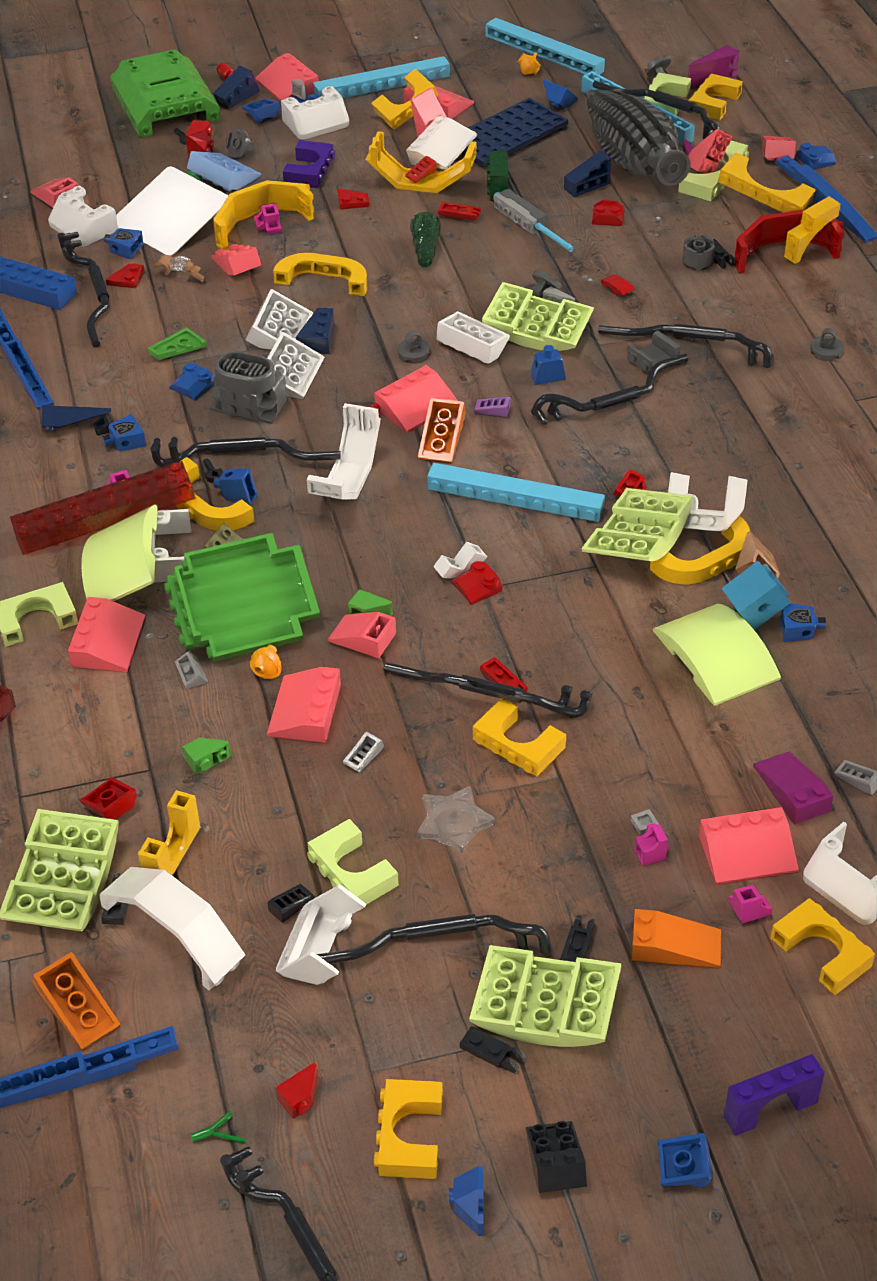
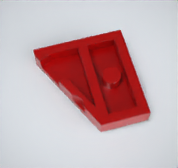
[337,188,369,209]
[106,263,145,288]
[613,469,646,497]

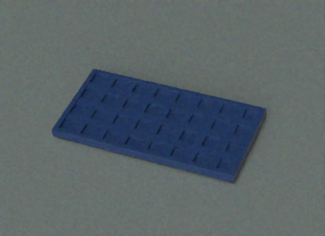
[461,98,568,167]

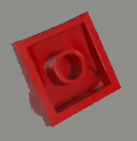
[592,200,624,226]
[451,561,502,605]
[79,777,137,820]

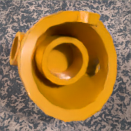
[517,53,541,75]
[250,645,282,679]

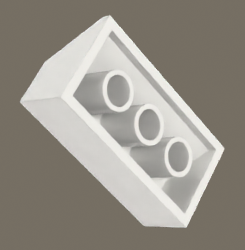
[436,311,510,364]

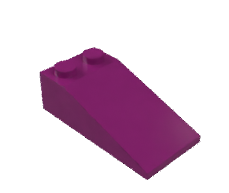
[688,45,740,90]
[753,752,833,825]

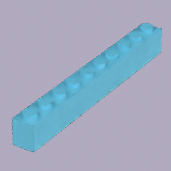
[486,18,605,75]
[313,56,450,98]
[581,71,695,146]
[427,463,605,522]

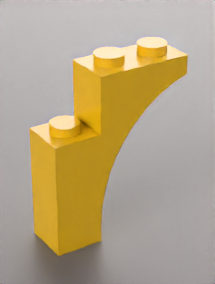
[784,196,841,264]

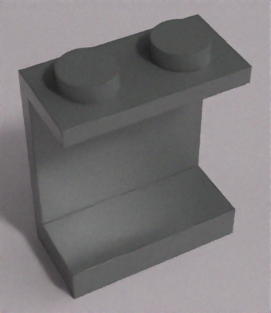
[628,331,680,373]

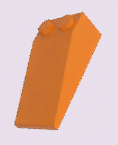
[418,398,466,463]
[631,909,721,968]
[32,952,121,1050]

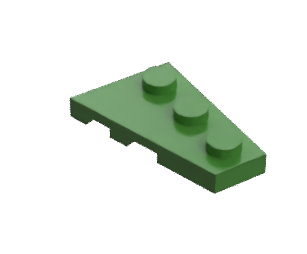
[148,327,207,360]

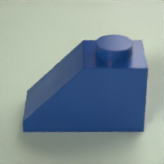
[543,79,578,109]
[449,1166,483,1236]

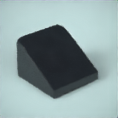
[93,414,114,435]

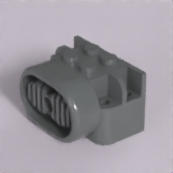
[209,351,288,424]

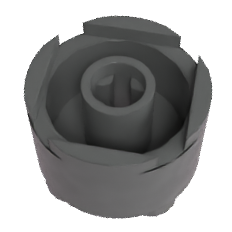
[682,235,715,271]

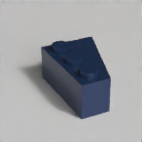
[213,66,260,109]
[564,150,612,197]
[296,307,335,354]

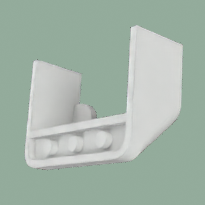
[668,472,747,532]
[151,509,192,582]
[803,822,877,925]
[276,884,366,985]

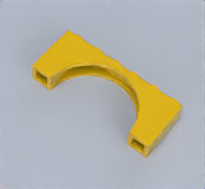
[717,152,816,213]

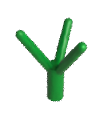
[191,1111,246,1143]

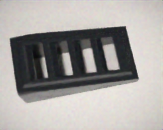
[267,884,315,923]

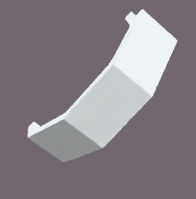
[307,403,381,499]
[100,867,245,990]

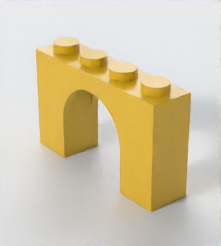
[371,69,438,130]
[688,74,743,120]
[473,699,566,777]
[138,790,200,875]
[770,898,875,995]
[374,1079,443,1179]

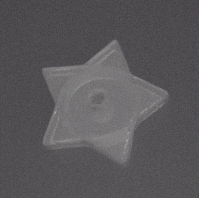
[417,786,495,853]

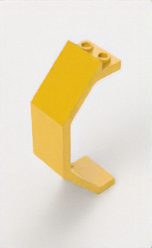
[365,132,476,193]
[213,180,314,250]

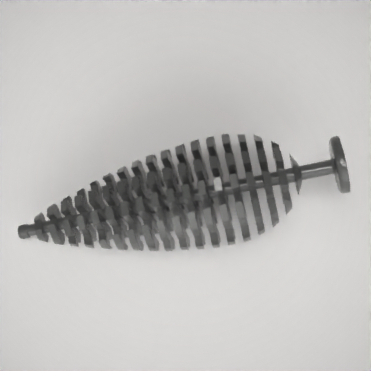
[586,90,691,186]

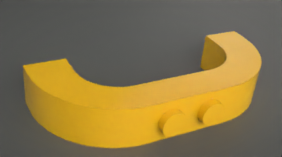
[273,253,367,296]
[168,457,254,531]
[650,515,750,585]

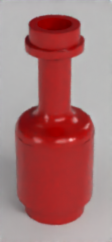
[216,63,235,80]

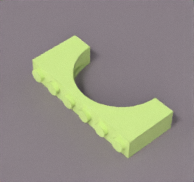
[678,141,749,201]

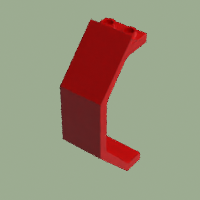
[734,210,844,273]

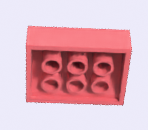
[255,53,319,101]
[404,86,474,119]
[374,365,458,433]
[68,597,146,672]
[267,667,341,743]
[699,807,799,885]

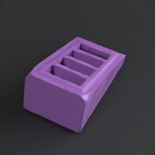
[474,397,511,417]

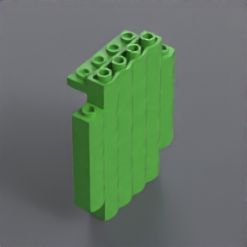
[164,533,320,663]

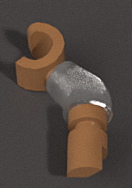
[154,255,205,282]

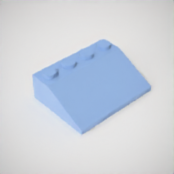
[187,151,262,191]

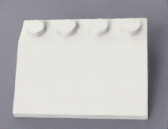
[406,116,477,170]
[245,289,313,350]
[267,332,324,399]

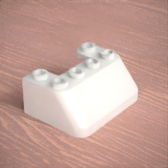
[281,86,349,139]
[48,185,118,247]

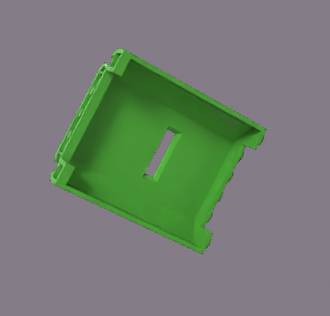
[110,49,221,138]

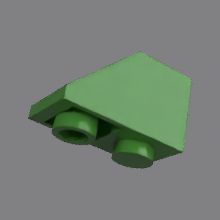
[348,589,393,616]
[182,738,231,775]

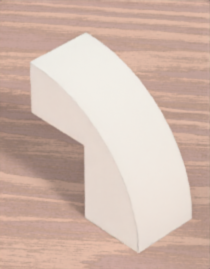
[433,542,487,579]

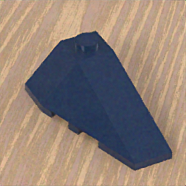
[39,405,111,431]

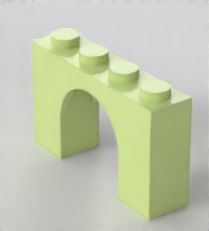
[644,73,691,116]
[0,582,78,647]
[307,819,399,905]

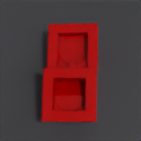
[601,274,635,296]

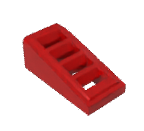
[405,156,437,183]

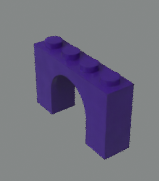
[283,140,335,188]
[723,1054,825,1136]

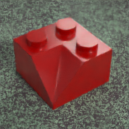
[185,120,214,160]

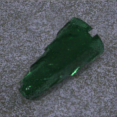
[410,212,441,267]

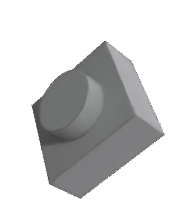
[630,809,659,836]

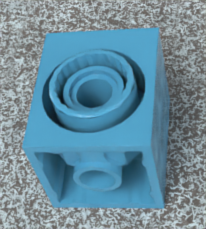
[721,561,791,630]

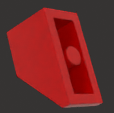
[276,1062,318,1119]

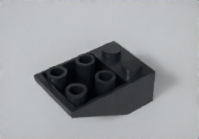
[526,1121,587,1193]

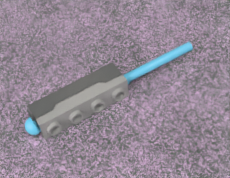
[493,188,574,252]

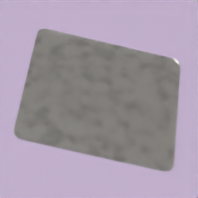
[116,166,228,256]

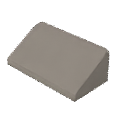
[175,650,208,689]

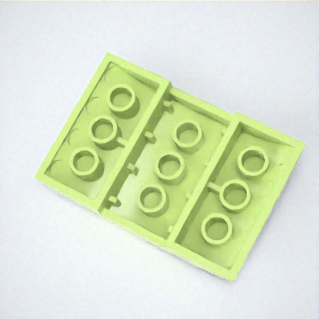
[482,282,594,351]
[581,488,693,561]
[82,505,157,601]
[653,604,781,706]
[0,809,119,932]
[469,945,621,1047]

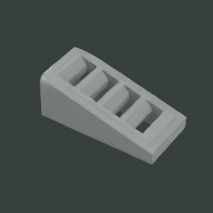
[291,79,306,100]
[543,286,575,303]
[343,731,384,773]
[834,760,877,795]

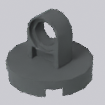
[644,54,671,77]
[226,128,254,158]
[532,269,562,298]
[810,328,844,361]
[397,330,430,363]

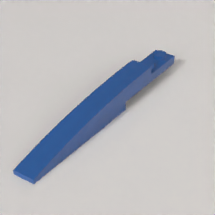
[775,155,877,243]
[0,309,54,410]
[0,1026,179,1108]

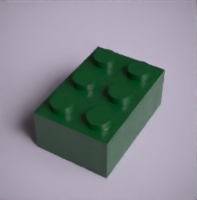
[486,151,508,201]

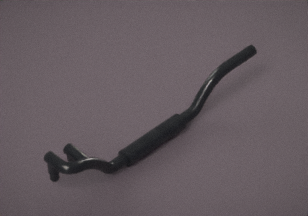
[592,81,726,139]
[57,232,109,347]
[598,324,774,368]
[531,354,688,425]
[150,437,341,467]
[384,662,593,717]
[316,914,551,963]
[220,1146,338,1281]

